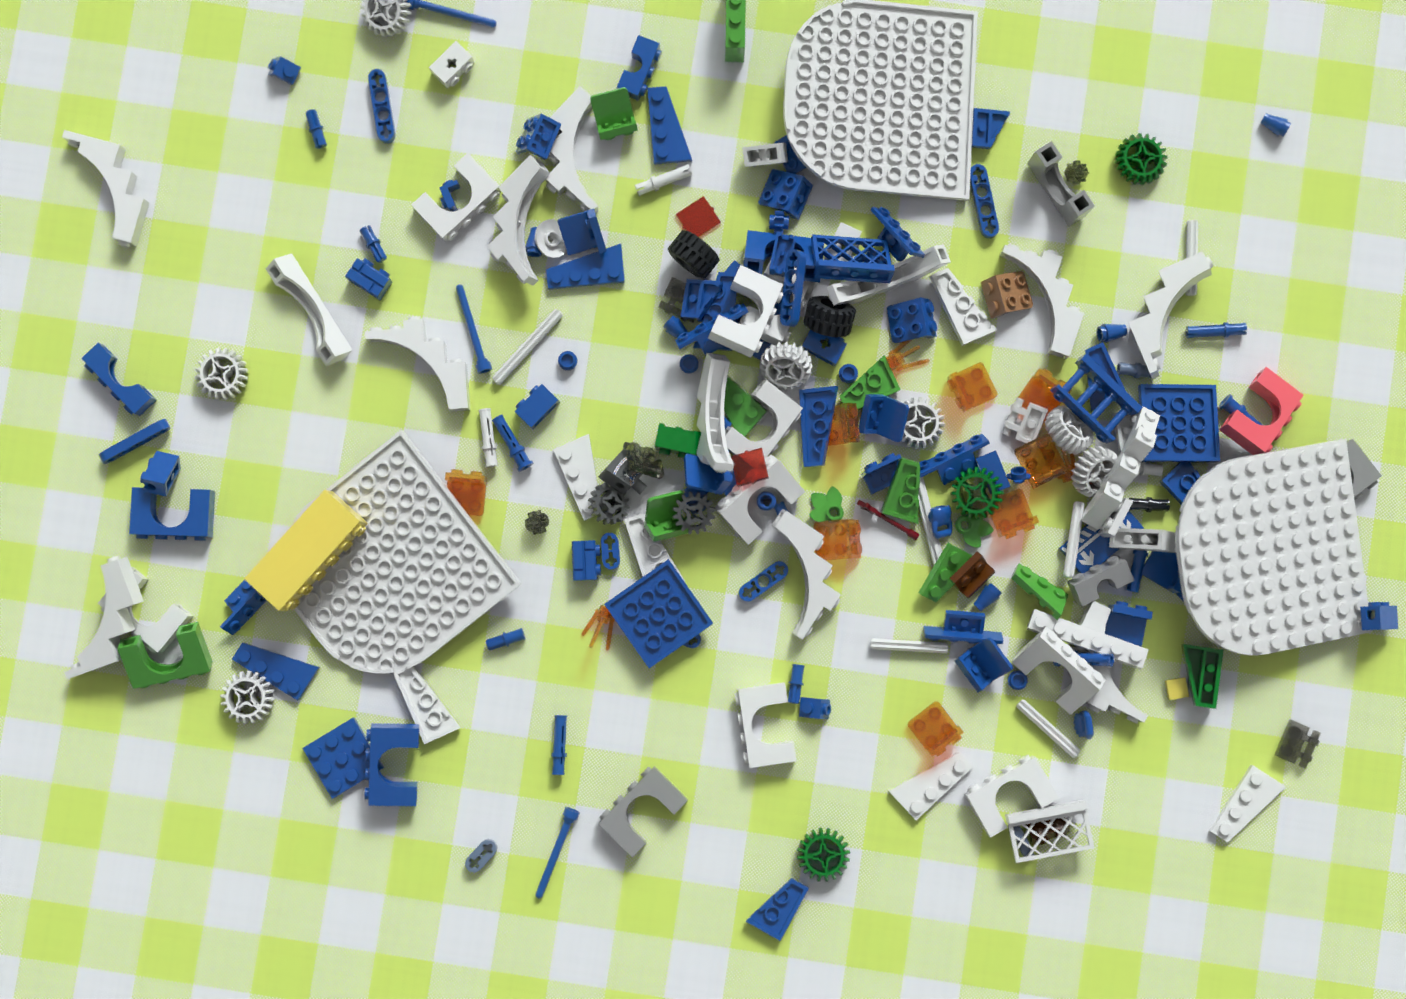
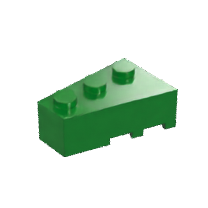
[655,423,701,459]
[1181,644,1224,709]

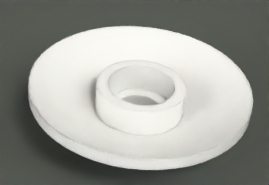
[535,219,567,258]

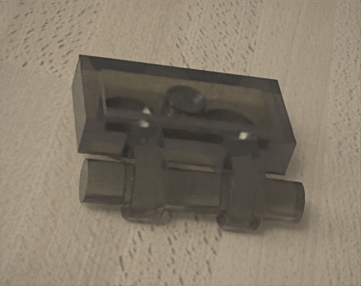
[659,277,695,323]
[623,442,665,479]
[1274,719,1321,769]

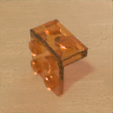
[947,362,998,413]
[1018,368,1072,423]
[828,403,860,446]
[1014,434,1069,489]
[445,469,487,516]
[986,489,1039,539]
[814,519,862,560]
[907,701,964,757]

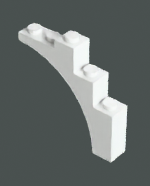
[545,86,599,213]
[487,155,550,286]
[826,244,951,305]
[1000,244,1084,359]
[365,316,470,412]
[696,353,734,473]
[1081,407,1160,530]
[772,509,841,640]
[1073,601,1148,724]

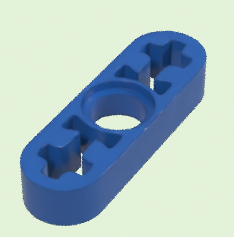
[739,561,788,602]

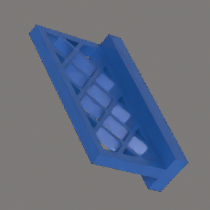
[811,234,895,284]

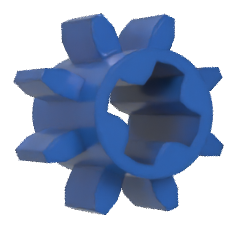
[769,211,789,234]

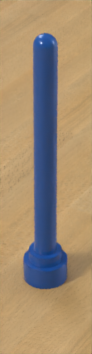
[406,0,497,27]
[456,284,492,374]
[535,807,580,899]

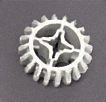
[360,0,412,37]
[760,342,813,390]
[195,348,249,400]
[901,396,945,449]
[1044,405,1094,455]
[1071,445,1118,497]
[220,671,275,724]

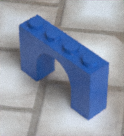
[743,230,824,283]
[129,487,215,541]
[365,723,419,806]

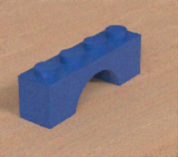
[81,342,157,416]

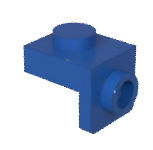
[268,56,301,85]
[439,180,461,212]
[799,697,831,719]

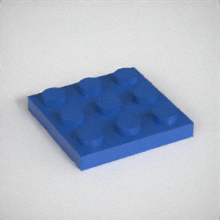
[302,717,384,799]

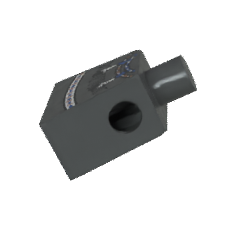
[598,447,647,495]

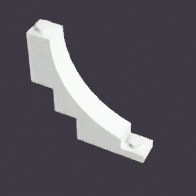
[62,130,149,248]
[1128,252,1213,379]
[1109,528,1176,553]
[64,555,144,679]

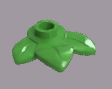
[809,486,844,523]
[955,508,994,548]

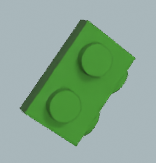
[590,87,638,140]
[644,490,688,542]

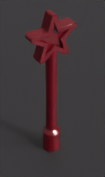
[857,500,919,541]

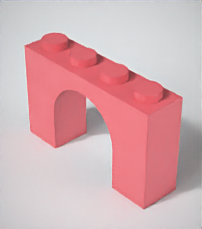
[1219,367,1304,455]

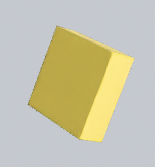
[1165,677,1189,700]

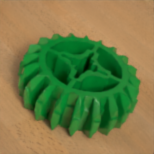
[1114,133,1168,185]
[951,467,1004,520]
[797,827,850,882]

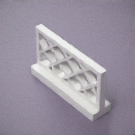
[1005,800,1094,863]

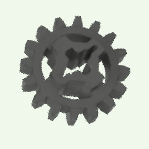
[588,483,630,525]
[673,491,715,534]

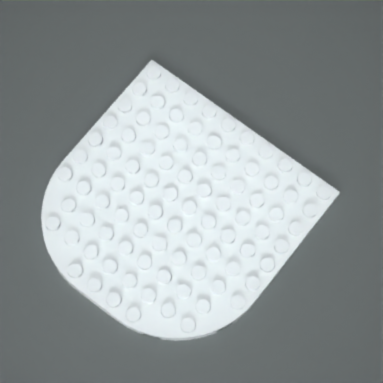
[783,0,978,201]
[291,430,522,674]
[1175,439,1372,655]

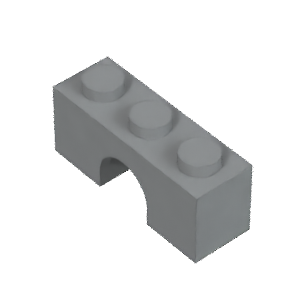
[1067,556,1134,606]

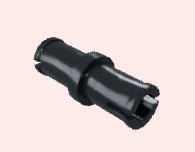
[1129,497,1170,512]

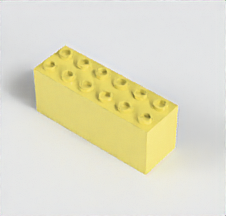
[244,490,368,611]

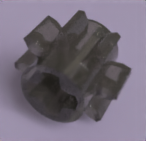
[1064,160,1089,185]
[525,510,549,535]

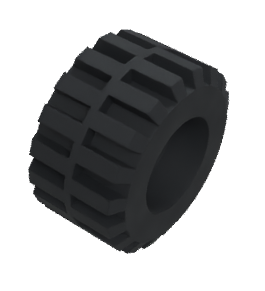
[668,230,720,279]
[803,296,856,337]

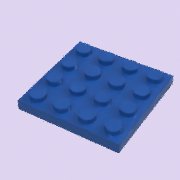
[1138,384,1220,462]
[604,559,714,668]

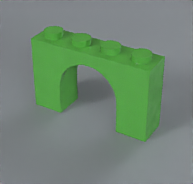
[725,0,746,62]
[117,622,213,689]

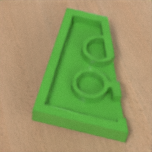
[839,355,901,414]
[724,375,767,437]
[881,457,920,524]
[918,542,973,602]
[1011,563,1068,620]

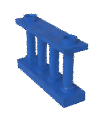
[1050,354,1143,444]

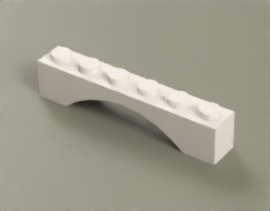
[266,254,352,366]
[1027,609,1149,669]

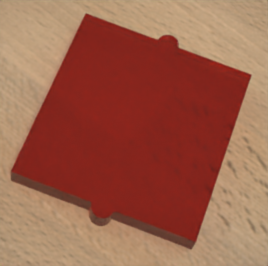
[676,196,721,237]
[731,448,769,487]

